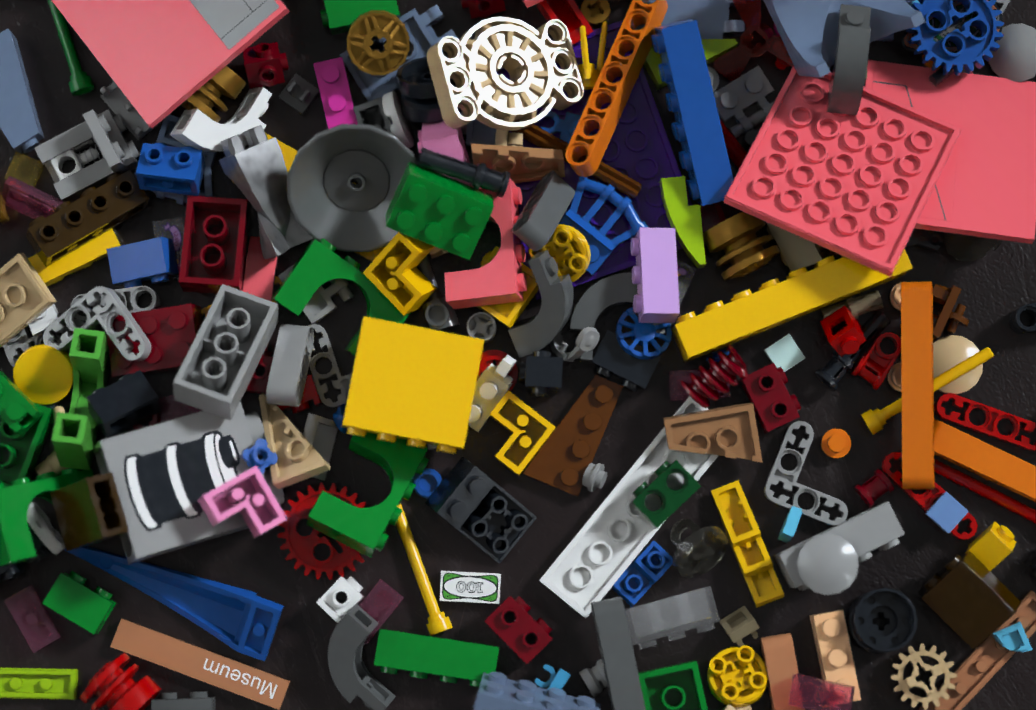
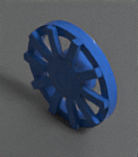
[616,307,672,359]

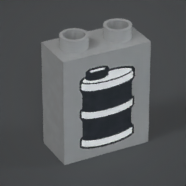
[93,401,284,565]

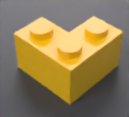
[363,232,437,316]
[490,390,556,476]

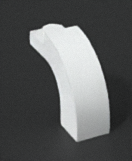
[170,87,272,152]

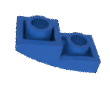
[611,540,676,607]

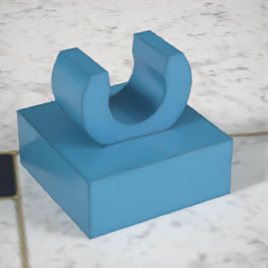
[534,664,571,690]

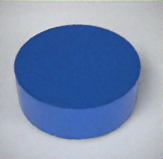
[413,468,443,499]

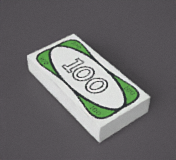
[439,571,501,604]

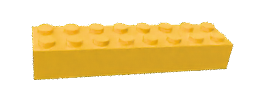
[672,249,913,363]

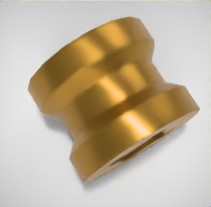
[581,0,610,29]

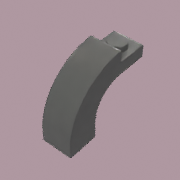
[827,4,871,115]
[508,250,574,358]
[569,273,637,362]
[328,604,396,710]

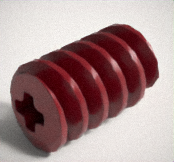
[680,344,748,408]

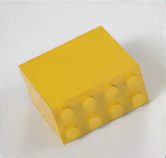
[341,316,484,454]

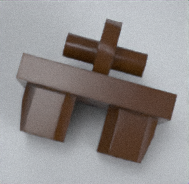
[933,284,969,340]

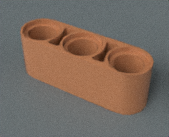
[760,633,805,710]

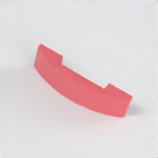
[242,236,279,351]

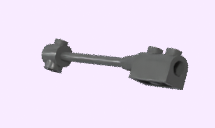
[353,97,460,332]

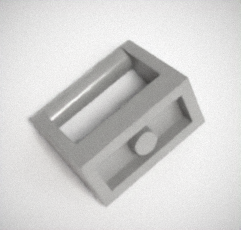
[303,413,339,481]

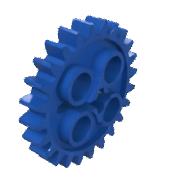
[906,0,1004,76]

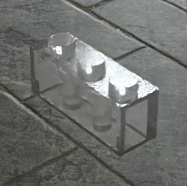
[625,586,720,649]

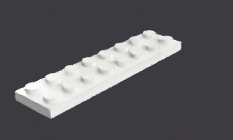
[539,396,718,619]

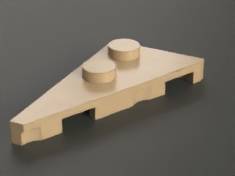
[259,393,331,490]

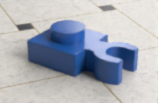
[541,111,593,143]

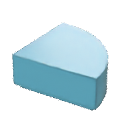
[777,506,802,543]
[992,622,1033,652]

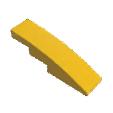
[28,229,121,286]
[711,480,784,608]

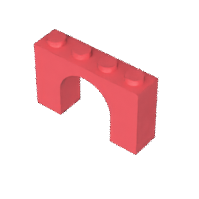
[444,178,527,309]

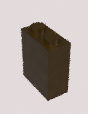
[50,472,129,551]
[922,551,1021,650]

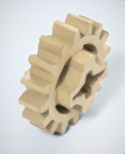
[891,643,957,710]

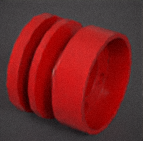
[80,653,162,710]

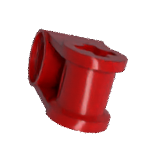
[851,332,901,390]

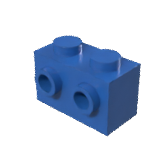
[136,143,206,196]

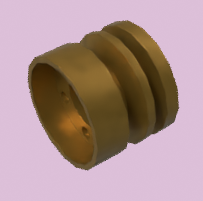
[347,10,409,75]
[181,66,246,123]
[703,212,780,281]

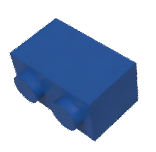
[107,237,179,288]

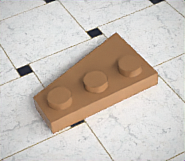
[471,143,565,183]
[663,402,763,463]

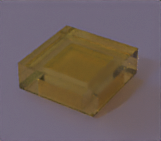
[4,152,45,191]

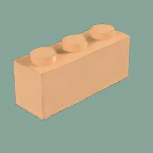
[809,610,861,706]

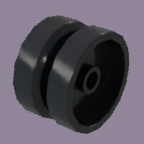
[396,56,462,123]

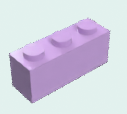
[630,227,680,323]

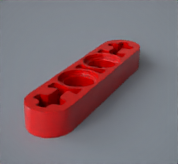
[934,393,1036,451]
[882,452,978,540]

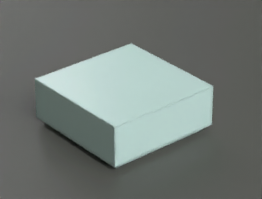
[763,334,805,372]

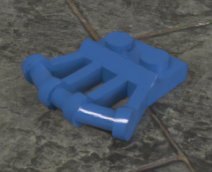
[559,177,649,277]

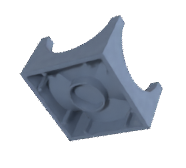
[764,0,925,78]

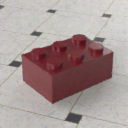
[179,195,251,294]
[106,303,203,378]

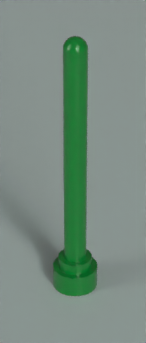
[47,0,94,96]

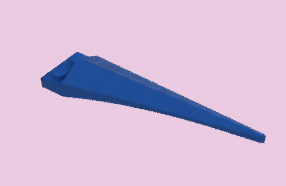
[64,546,284,662]

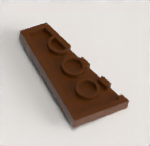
[523,375,623,497]

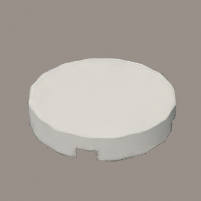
[382,91,415,149]
[27,501,66,555]

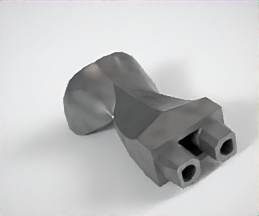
[219,125,314,259]

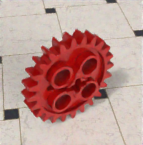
[277,482,367,580]

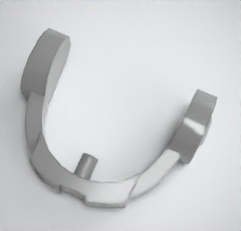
[550,303,600,362]

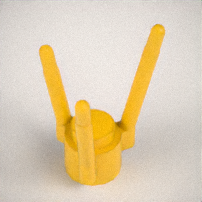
[578,21,608,90]

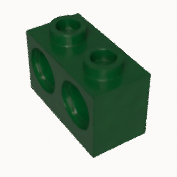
[631,460,701,528]

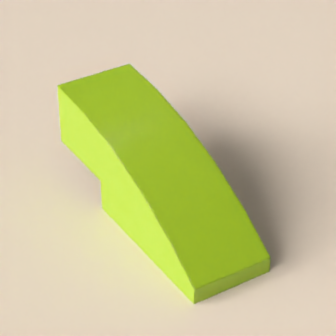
[659,176,706,268]

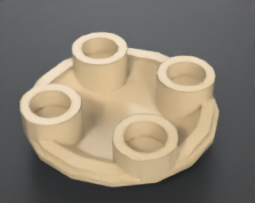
[933,335,983,394]

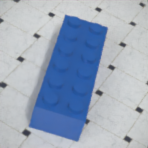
[651,19,734,206]

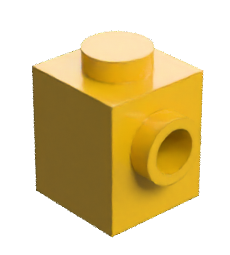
[965,521,1016,571]

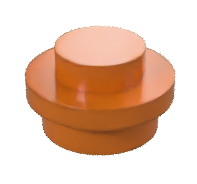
[821,429,851,459]

